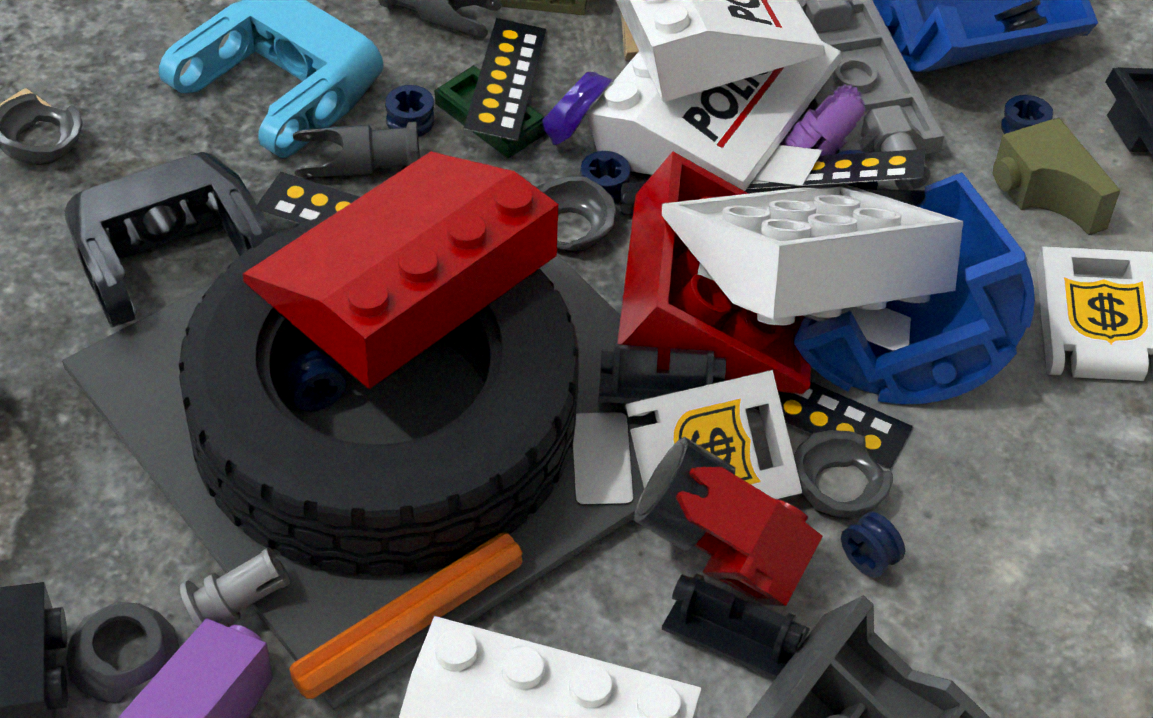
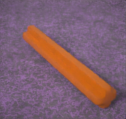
[289,533,523,699]

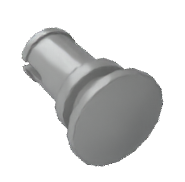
[180,547,290,628]

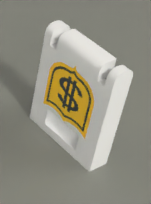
[1036,246,1153,381]
[626,370,803,499]

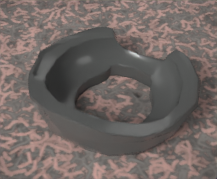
[0,93,83,165]
[537,176,616,251]
[794,430,893,518]
[66,601,179,703]

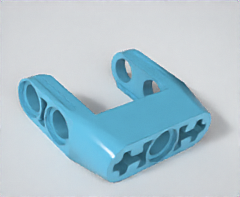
[159,0,384,158]

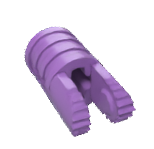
[780,84,866,156]

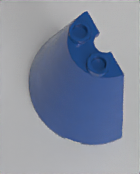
[873,0,1098,72]
[794,172,1035,405]

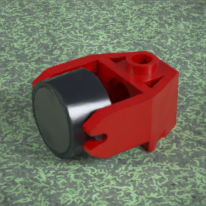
[634,437,823,606]

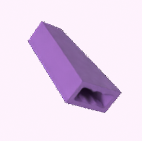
[118,618,273,718]

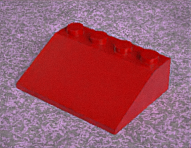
[243,151,559,389]
[617,151,811,394]

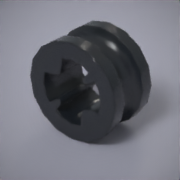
[994,0,1048,33]

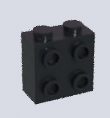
[0,582,68,718]

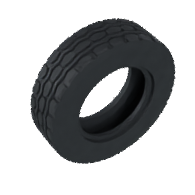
[179,215,579,576]

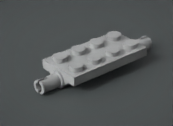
[798,0,944,190]

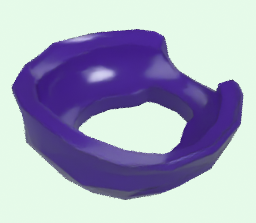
[542,72,613,145]

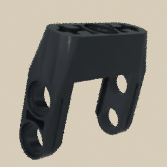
[64,152,273,328]

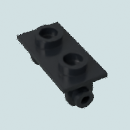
[598,344,726,411]
[662,573,810,679]

